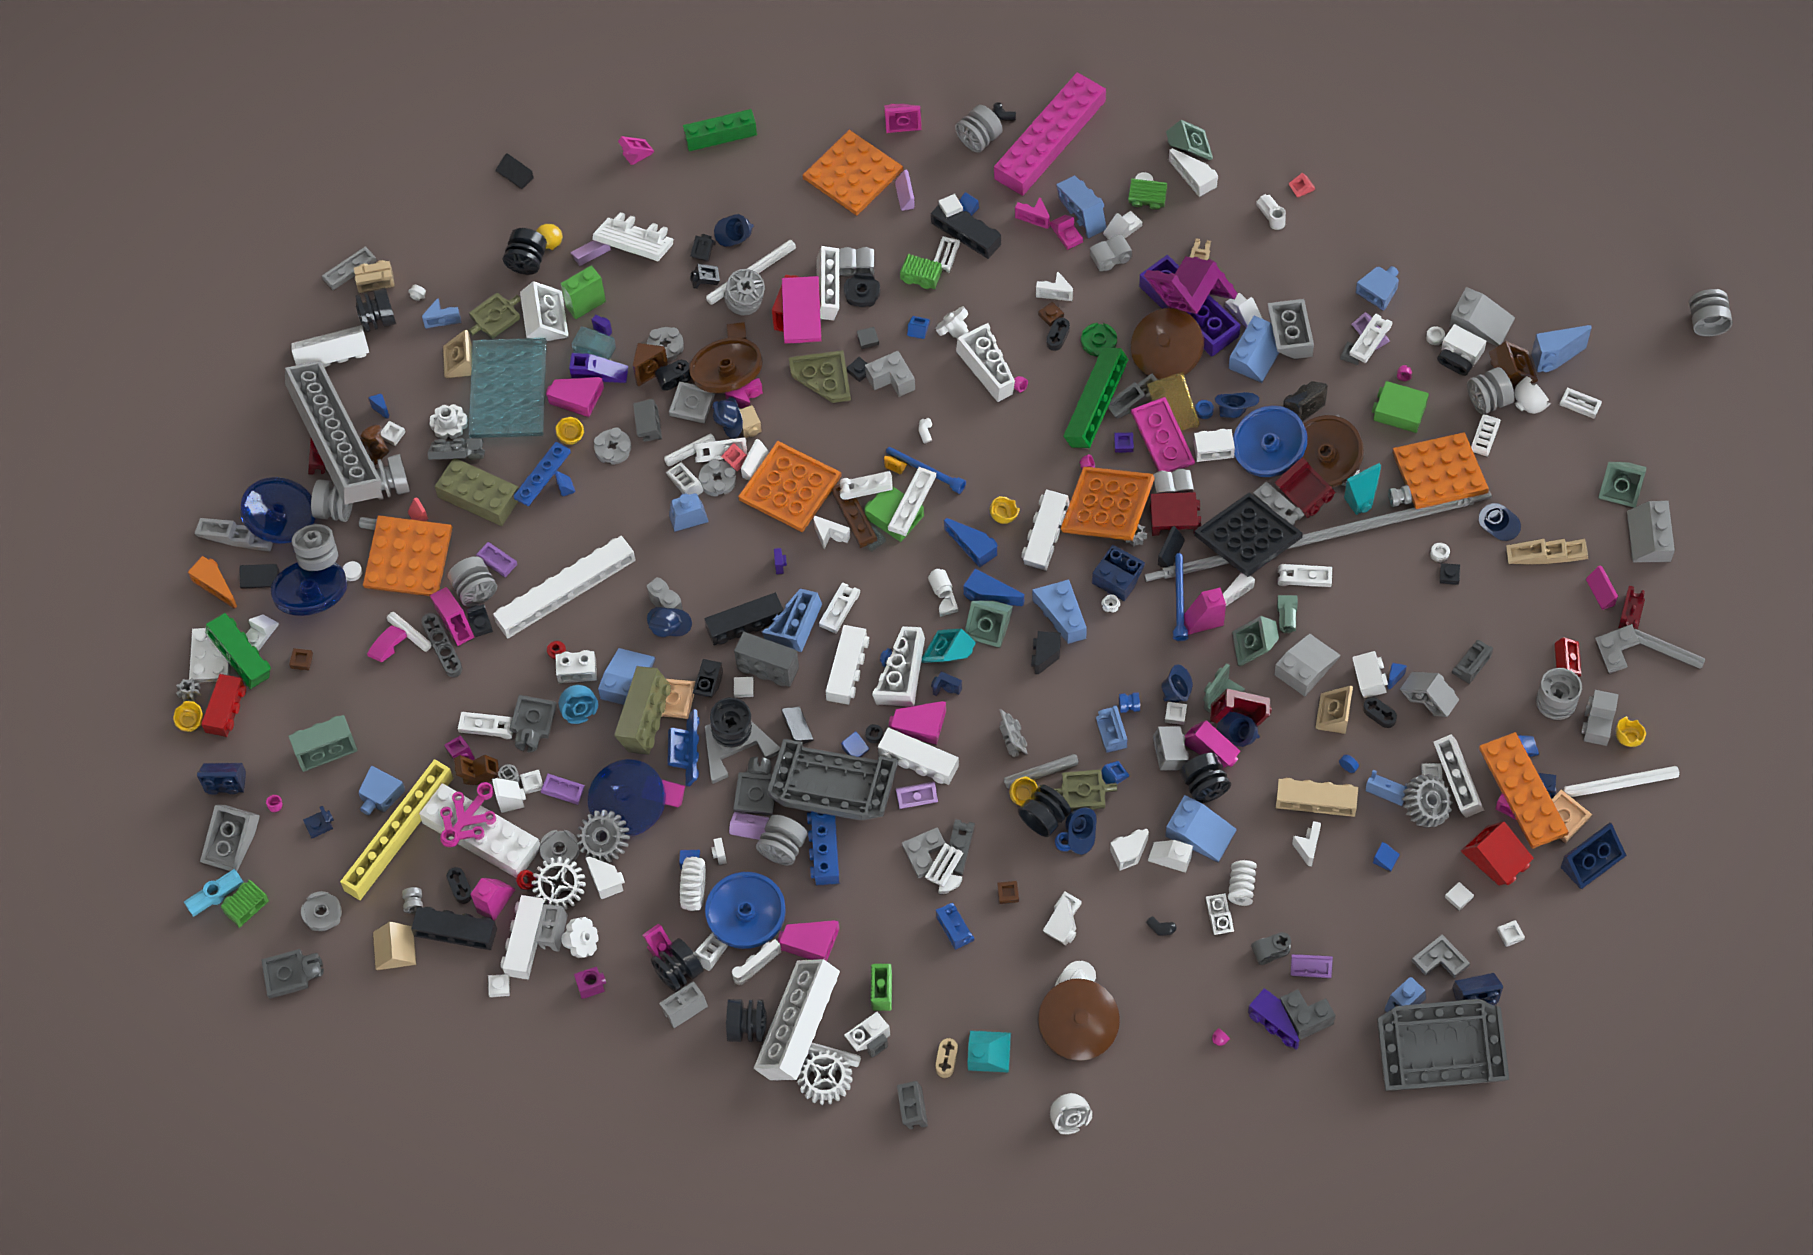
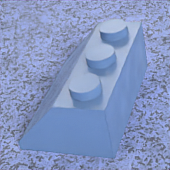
[1229,316,1280,383]

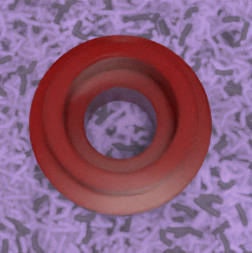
[547,641,566,660]
[516,870,536,890]

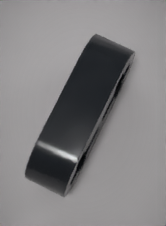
[1047,318,1070,351]
[1437,349,1472,376]
[1363,697,1397,728]
[446,867,472,904]

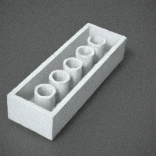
[419,783,540,878]
[753,959,840,1080]

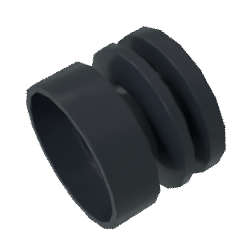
[503,228,547,275]
[355,287,396,332]
[710,697,752,748]
[1180,753,1231,803]
[1018,785,1071,837]
[650,938,704,992]
[726,999,767,1042]

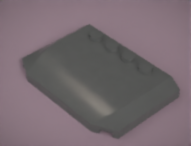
[767,739,898,820]
[1377,999,1509,1091]

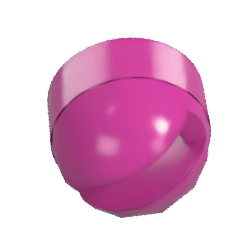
[1397,365,1412,381]
[1014,376,1028,393]
[1079,454,1095,469]
[266,795,283,812]
[1212,1028,1230,1046]

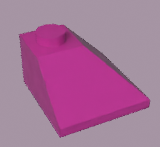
[884,104,922,133]

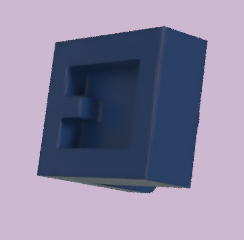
[931,671,962,696]
[1538,773,1556,799]
[303,806,334,839]

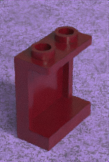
[1275,457,1336,518]
[1150,492,1201,536]
[1210,689,1272,727]

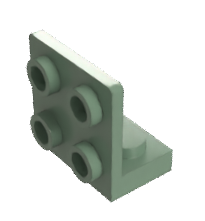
[1203,663,1245,712]

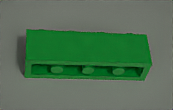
[683,109,757,152]
[205,613,271,689]

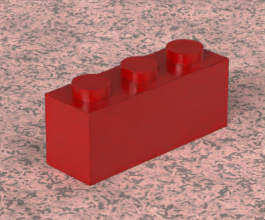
[201,674,246,737]

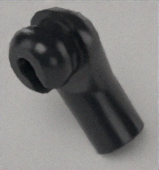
[992,102,1016,120]
[1146,916,1177,936]

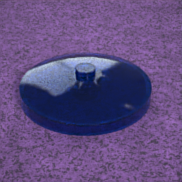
[240,477,316,544]
[271,562,348,616]
[588,759,666,836]

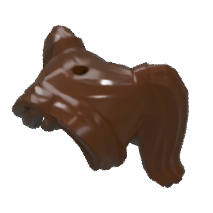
[360,424,389,465]

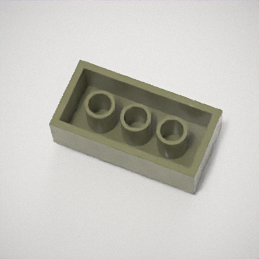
[435,458,519,526]
[614,666,671,755]

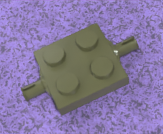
[468,292,521,339]
[1054,769,1117,811]

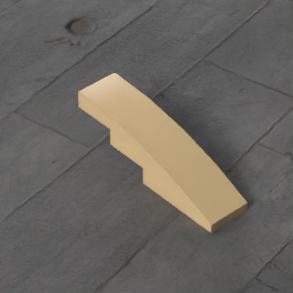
[1506,539,1588,564]

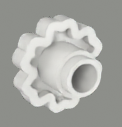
[935,306,969,340]
[430,404,468,439]
[561,917,599,958]

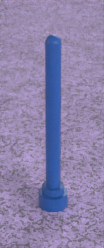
[886,447,966,494]
[1173,553,1188,641]

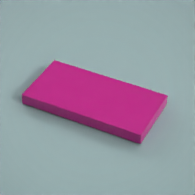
[782,276,821,344]
[1131,397,1195,472]

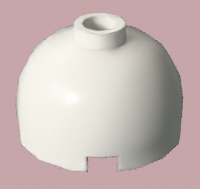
[1514,376,1551,414]
[1050,1093,1093,1134]

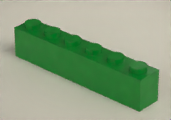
[1063,348,1129,448]

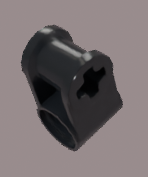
[655,359,691,391]

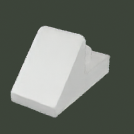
[1103,211,1142,239]
[1036,272,1073,301]
[1225,293,1263,328]
[813,516,850,549]
[246,615,279,651]
[1292,821,1321,866]

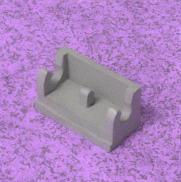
[534,904,568,951]
[659,982,708,1028]

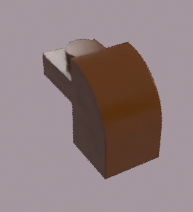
[454,755,499,785]

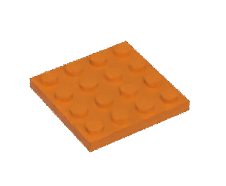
[803,130,903,216]
[1392,432,1489,509]
[738,441,842,533]
[1061,467,1155,541]
[363,515,453,596]

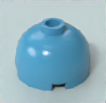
[558,685,598,724]

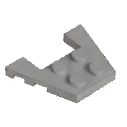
[705,721,780,784]

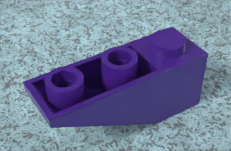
[569,353,629,383]
[1248,988,1300,1050]

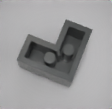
[1280,990,1336,1040]

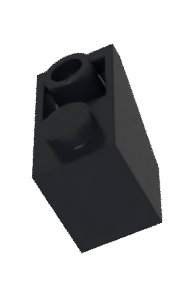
[1031,631,1061,674]
[693,659,723,698]

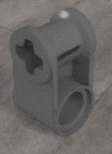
[1251,932,1291,965]

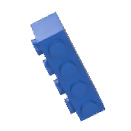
[807,811,840,885]

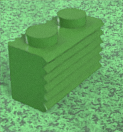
[1128,178,1167,209]
[900,254,942,289]
[221,880,269,928]
[871,964,892,1011]

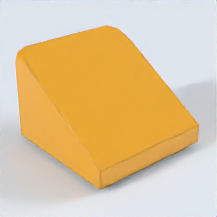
[884,456,907,474]

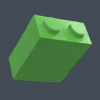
[561,265,606,320]
[1372,381,1429,433]
[864,486,924,542]

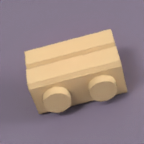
[354,260,395,293]

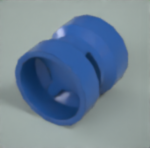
[1119,692,1140,713]

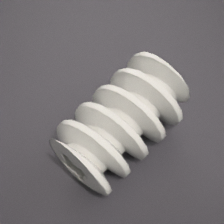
[1228,860,1257,906]

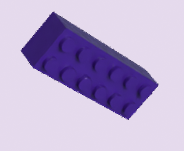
[1139,255,1241,357]

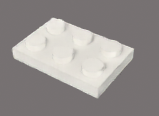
[189,628,230,683]

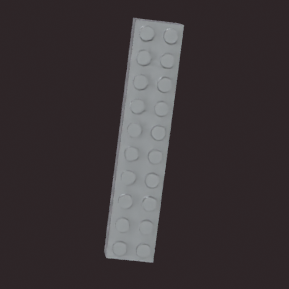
[285,361,381,505]

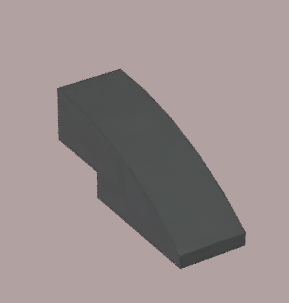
[1108,374,1166,419]

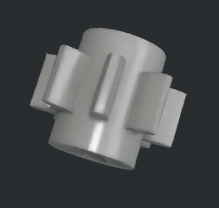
[1126,524,1147,547]
[176,678,201,702]

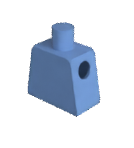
[1356,266,1399,311]
[669,493,709,532]
[359,766,405,816]
[1384,977,1426,1012]

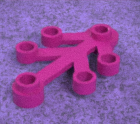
[440,782,496,847]

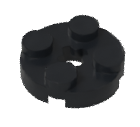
[844,272,880,307]

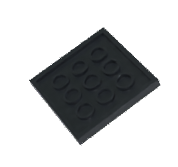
[1194,493,1303,577]

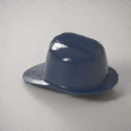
[714,214,754,247]
[1215,392,1259,418]
[712,397,743,439]
[1478,503,1521,541]
[647,607,692,637]
[1161,664,1193,703]
[1217,712,1260,747]
[1065,807,1097,855]

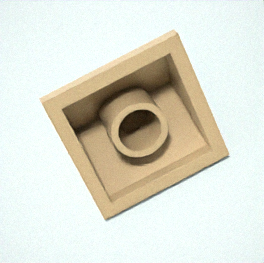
[443,330,473,378]
[1315,686,1353,734]
[373,922,416,970]

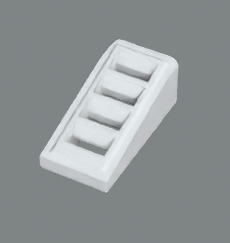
[1471,414,1501,457]
[666,462,703,495]
[1223,573,1255,606]
[694,933,728,971]

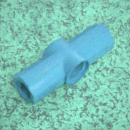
[184,869,244,917]

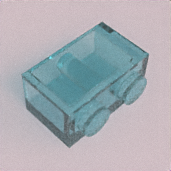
[572,326,616,360]

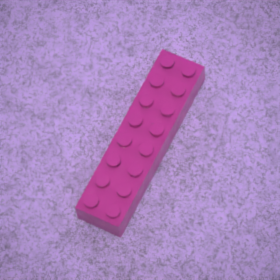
[994,72,1106,196]

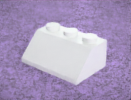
[520,281,568,342]

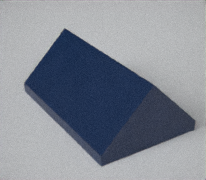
[1560,823,1627,889]

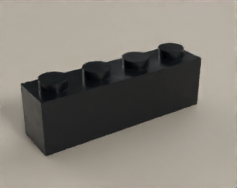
[931,205,1001,259]
[704,592,783,646]
[411,907,497,950]

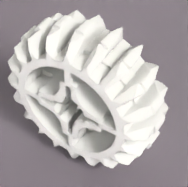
[532,857,586,910]
[680,857,706,911]
[797,1049,852,1105]

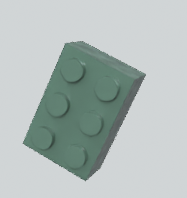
[289,715,358,772]

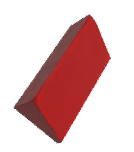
[1555,637,1581,677]

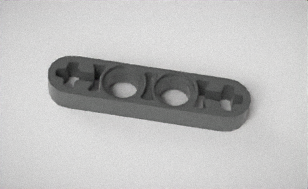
[421,613,462,677]

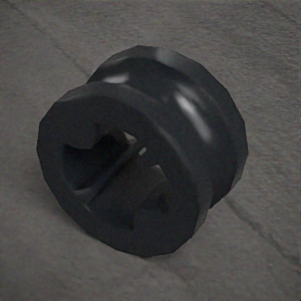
[865,724,883,743]

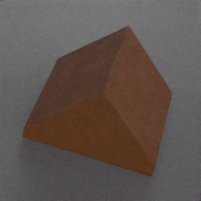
[633,343,668,387]

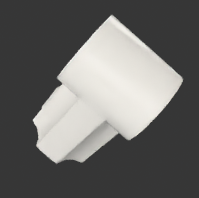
[1256,194,1286,230]

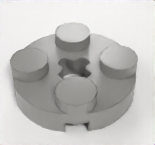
[647,327,684,362]
[594,427,632,465]
[699,459,736,496]
[540,830,580,870]
[301,891,342,931]

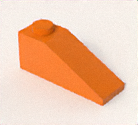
[188,556,237,609]

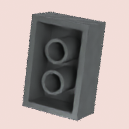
[734,632,799,687]

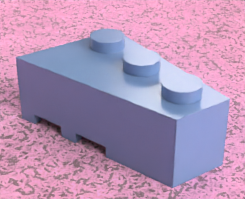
[1056,175,1107,239]
[1032,580,1087,644]
[762,589,822,652]

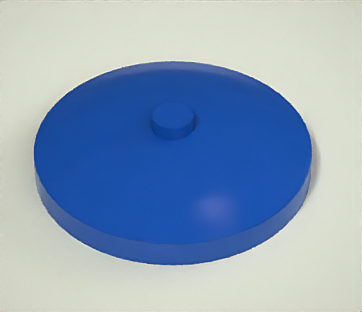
[1233,406,1307,477]
[705,872,786,949]

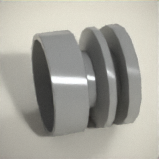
[955,104,1003,153]
[724,269,765,315]
[1689,289,1733,336]
[1467,367,1514,415]
[371,454,410,500]
[311,479,353,522]
[447,557,498,607]
[1536,668,1582,720]
[756,815,807,866]

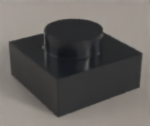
[846,357,868,382]
[1440,563,1460,585]

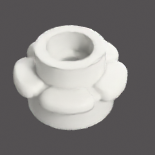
[408,285,426,301]
[1101,595,1120,613]

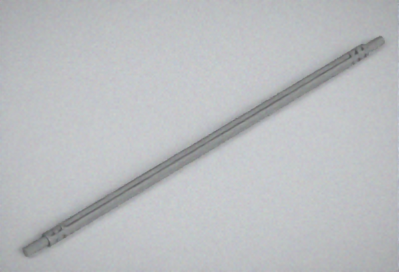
[1144,491,1492,582]

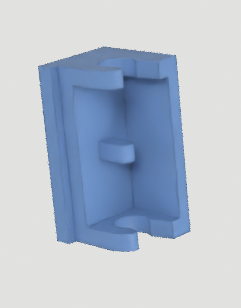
[1096,705,1127,753]
[1365,770,1407,806]

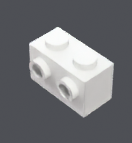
[1441,324,1486,367]
[1193,429,1235,462]
[556,650,597,683]
[1352,651,1388,699]

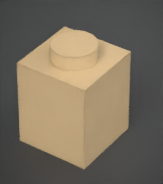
[740,405,762,438]

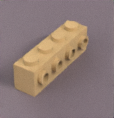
[1276,778,1358,817]

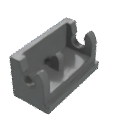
[633,399,662,441]
[1452,640,1493,684]
[897,1081,928,1129]

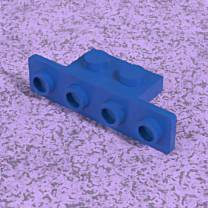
[514,442,571,506]
[668,709,699,787]

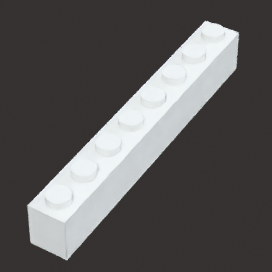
[493,535,636,639]

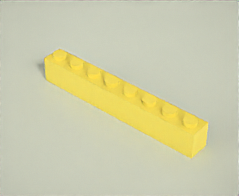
[340,759,454,901]

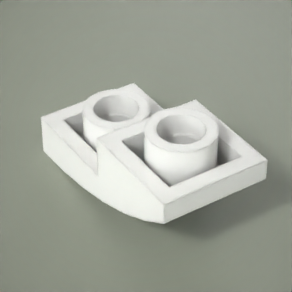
[1205,893,1234,935]

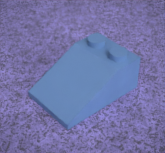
[1532,325,1591,372]
[598,648,655,705]
[1165,795,1237,863]

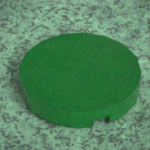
[1081,323,1117,357]

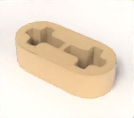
[936,1038,958,1078]

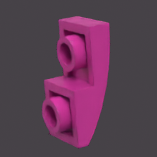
[367,625,407,662]

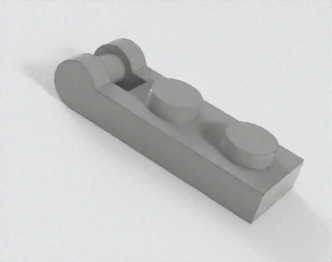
[1253,482,1304,525]

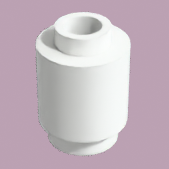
[928,569,952,598]

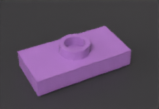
[476,542,518,577]
[541,774,585,805]
[1290,954,1333,978]

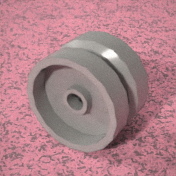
[292,524,339,571]

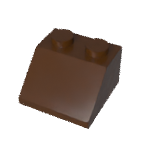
[1489,341,1538,387]

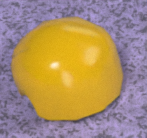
[536,224,563,250]
[555,417,584,445]
[989,496,1020,524]
[173,701,203,732]
[1615,717,1646,747]
[1009,776,1038,806]

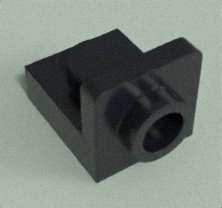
[690,234,716,261]
[690,264,720,289]
[466,604,493,637]

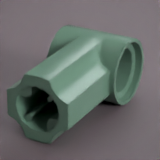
[1277,595,1298,633]

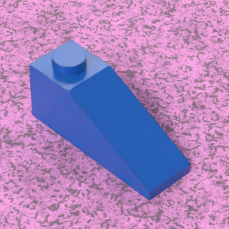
[944,518,998,568]
[963,569,1024,606]

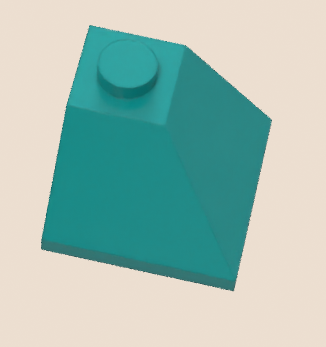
[1344,463,1381,515]
[921,628,976,663]
[968,1031,1011,1072]

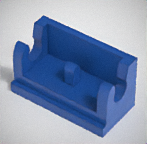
[936,903,974,950]

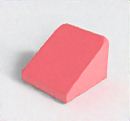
[1288,173,1315,197]
[721,443,747,471]
[408,497,428,521]

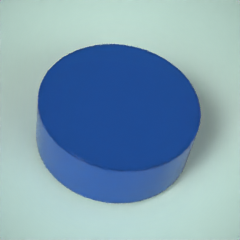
[1195,400,1214,419]
[1339,755,1359,773]

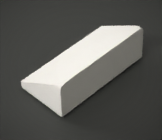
[741,439,769,481]

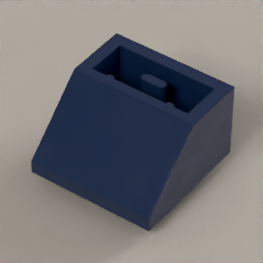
[1092,545,1145,602]
[197,763,246,795]
[1452,973,1503,1005]

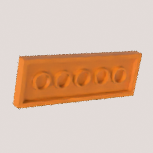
[1479,732,1569,849]

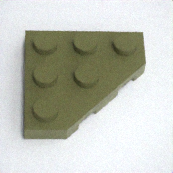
[789,350,851,403]

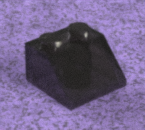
[1283,381,1328,422]

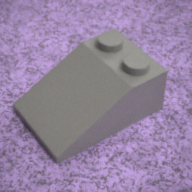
[1449,287,1515,346]
[1274,634,1341,697]
[200,805,260,871]

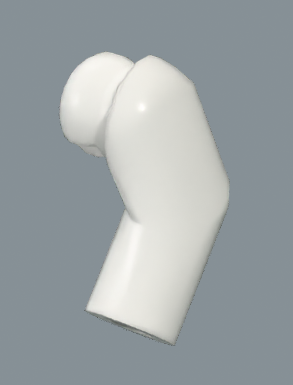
[919,418,932,444]

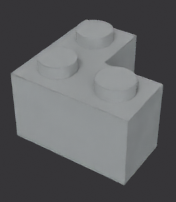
[865,351,915,397]
[1400,672,1459,717]
[1581,690,1619,746]

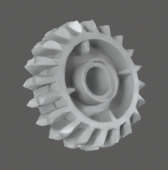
[1402,774,1453,828]
[576,810,630,863]

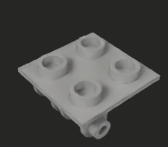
[999,709,1028,757]

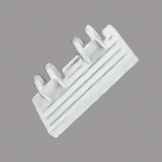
[593,212,673,261]

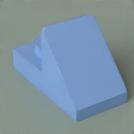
[422,298,461,328]

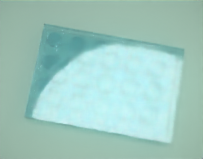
[469,338,547,438]

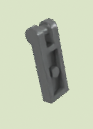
[943,819,975,876]

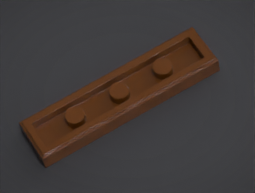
[831,484,878,548]

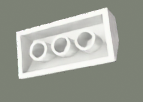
[291,325,369,367]

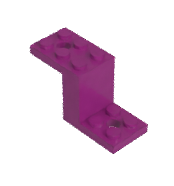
[1144,256,1238,314]

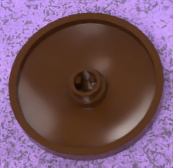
[1131,308,1204,381]
[689,338,763,393]
[1303,415,1364,487]
[1038,979,1120,1061]

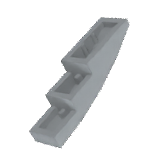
[195,518,276,552]

